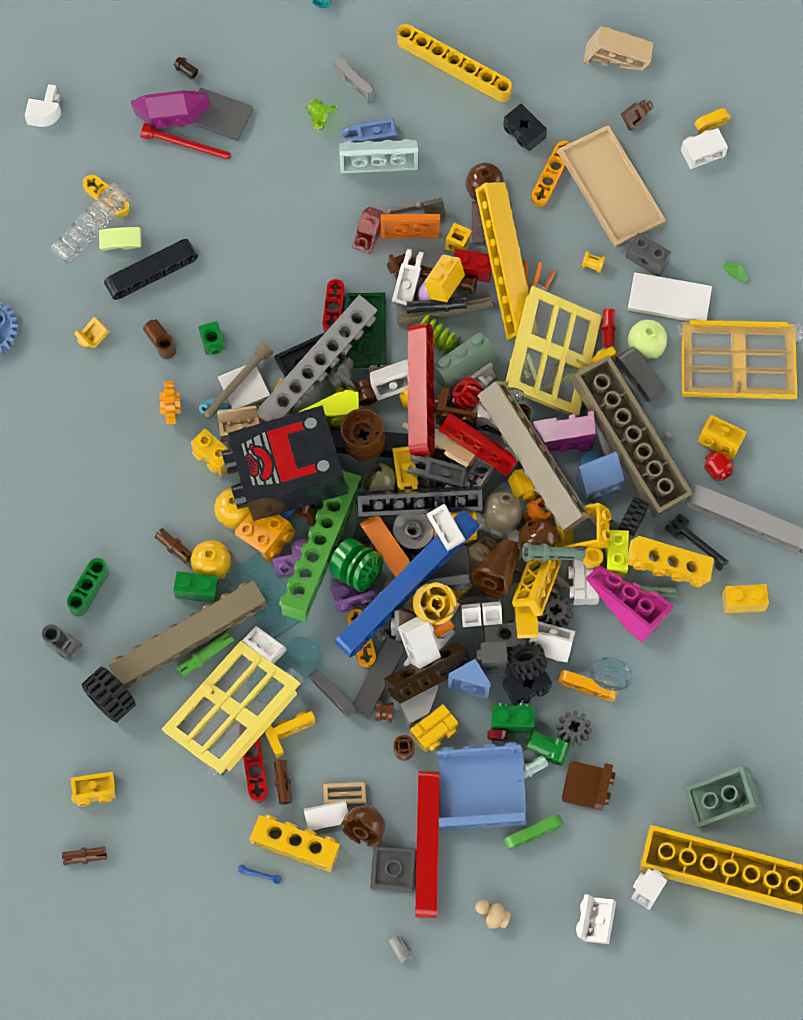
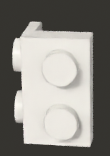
[576,894,616,944]

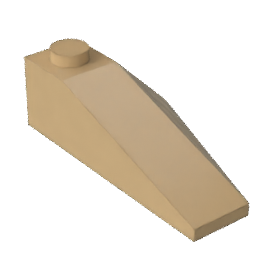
[402,422,478,467]

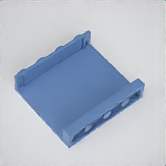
[436,742,527,831]

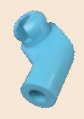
[199,398,230,414]

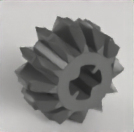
[538,595,573,628]
[556,711,592,747]

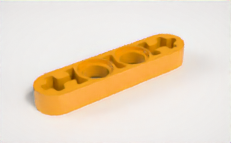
[531,141,569,207]

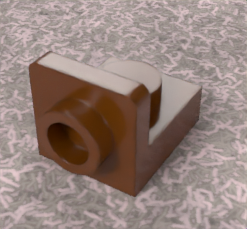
[386,253,416,280]

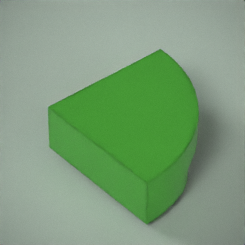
[723,262,749,282]

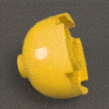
[214,488,250,530]
[190,540,232,580]
[413,582,456,625]

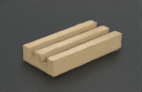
[323,782,366,805]

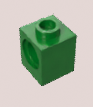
[198,321,225,355]

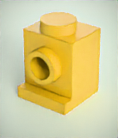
[445,223,472,253]

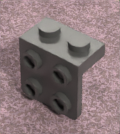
[427,546,472,591]

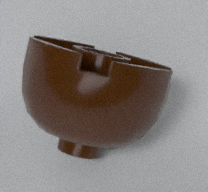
[465,162,504,200]
[518,518,561,550]
[341,805,385,847]

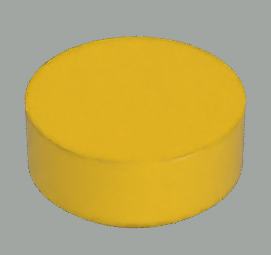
[582,547,603,568]

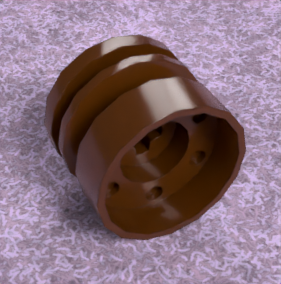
[340,408,386,461]

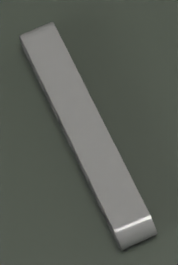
[687,485,803,556]

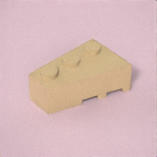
[584,26,653,71]

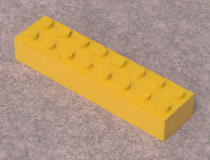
[638,825,803,915]

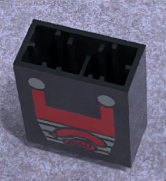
[221,405,349,521]

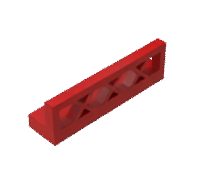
[439,413,517,476]

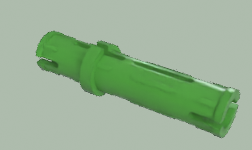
[176,631,234,678]

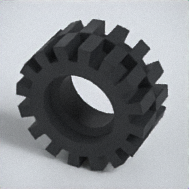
[619,496,650,536]
[507,642,548,680]

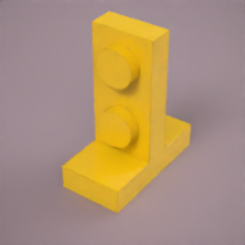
[264,711,316,759]

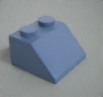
[576,452,624,502]

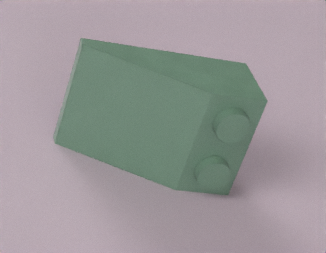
[685,766,763,828]

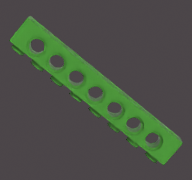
[279,470,362,622]

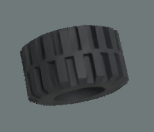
[81,666,136,723]

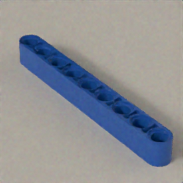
[335,510,480,658]

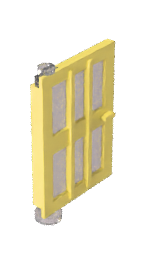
[505,285,602,417]
[162,641,306,777]

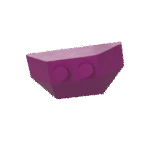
[131,90,210,129]

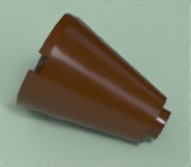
[470,539,519,598]

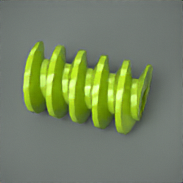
[420,314,461,355]

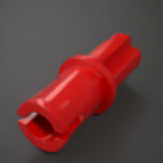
[601,308,617,348]

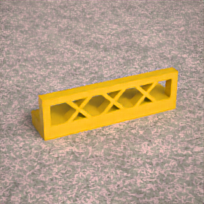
[512,545,562,616]

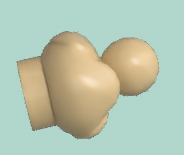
[475,900,511,929]

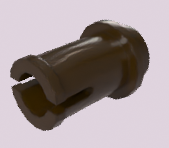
[174,57,199,80]

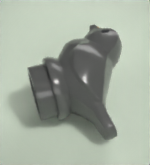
[327,357,356,389]

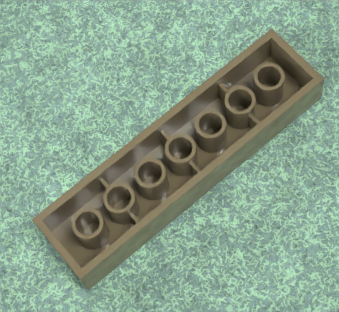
[571,355,693,518]

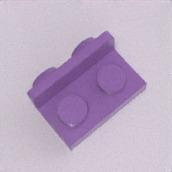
[330,582,377,612]

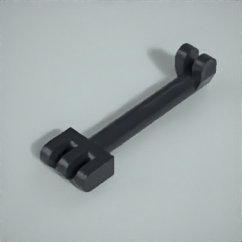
[665,514,729,571]

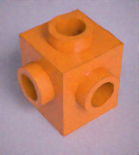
[522,496,553,522]

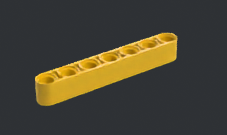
[397,24,512,102]

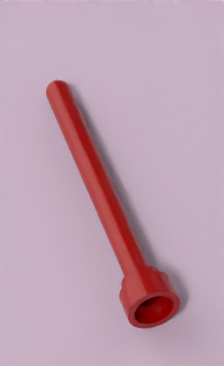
[140,123,231,159]

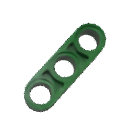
[67,558,109,616]

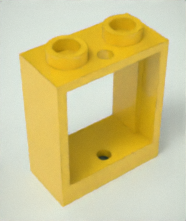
[556,503,611,550]

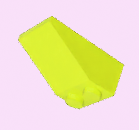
[299,390,359,428]

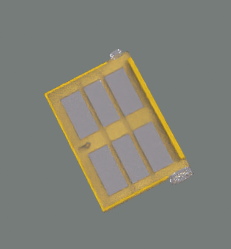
[677,320,803,399]

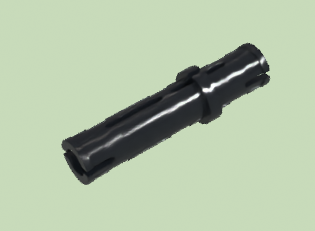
[406,296,467,314]

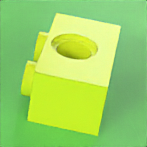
[605,530,629,578]

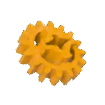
[159,381,181,424]

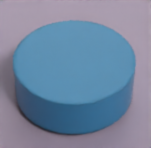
[580,451,600,465]

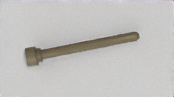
[204,343,273,418]

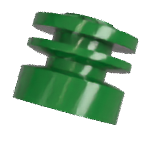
[329,538,384,592]

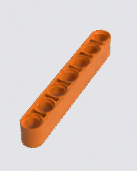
[360,516,455,638]

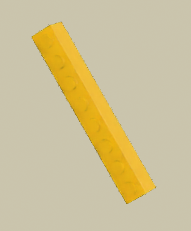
[475,182,537,341]

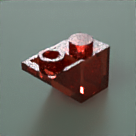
[352,206,387,254]

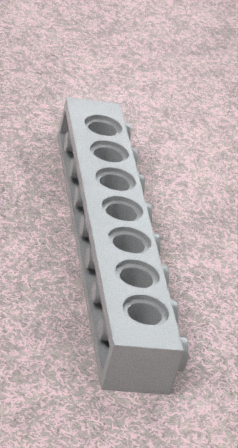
[257,295,377,421]

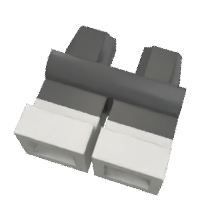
[460,594,502,627]

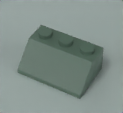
[434,332,496,390]

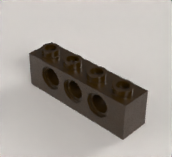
[384,641,471,704]

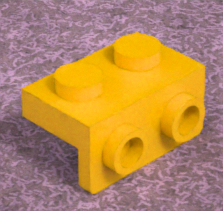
[191,429,228,476]
[71,771,117,806]

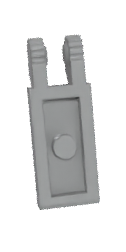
[334,57,374,103]

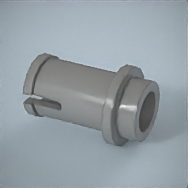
[388,935,412,965]

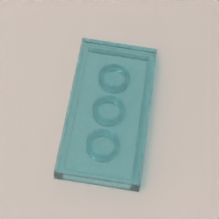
[226,552,301,639]

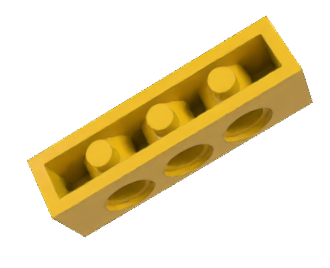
[627,536,714,587]
[250,814,340,872]

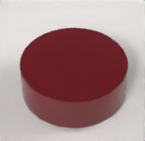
[487,730,508,741]

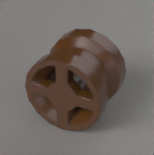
[375,700,394,723]

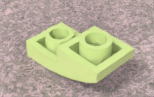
[99,227,142,251]

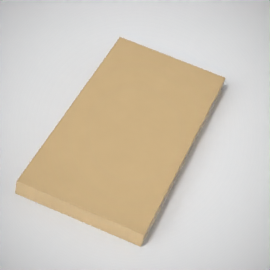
[557,125,666,248]

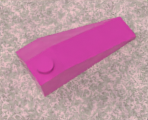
[586,566,674,643]

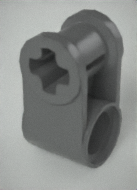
[42,624,82,662]

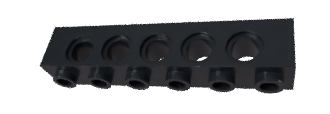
[356,486,482,517]

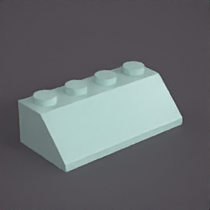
[339,139,418,173]

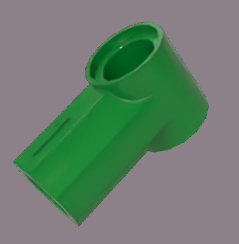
[525,730,570,766]

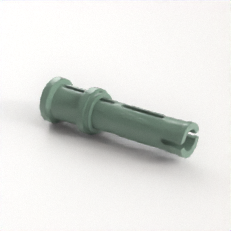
[522,543,585,562]

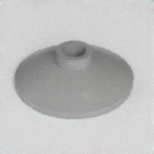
[393,513,434,550]

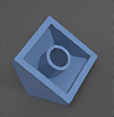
[448,659,491,699]

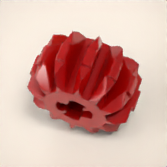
[449,377,484,411]

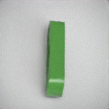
[504,814,564,850]

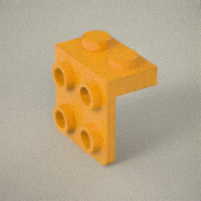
[235,513,295,563]

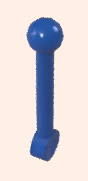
[238,865,281,884]

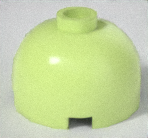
[627,319,667,360]

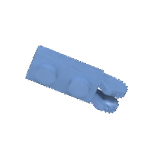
[341,118,397,143]

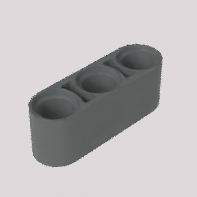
[615,346,666,402]

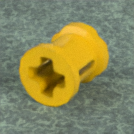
[581,251,606,273]

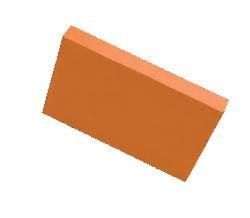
[381,214,440,239]

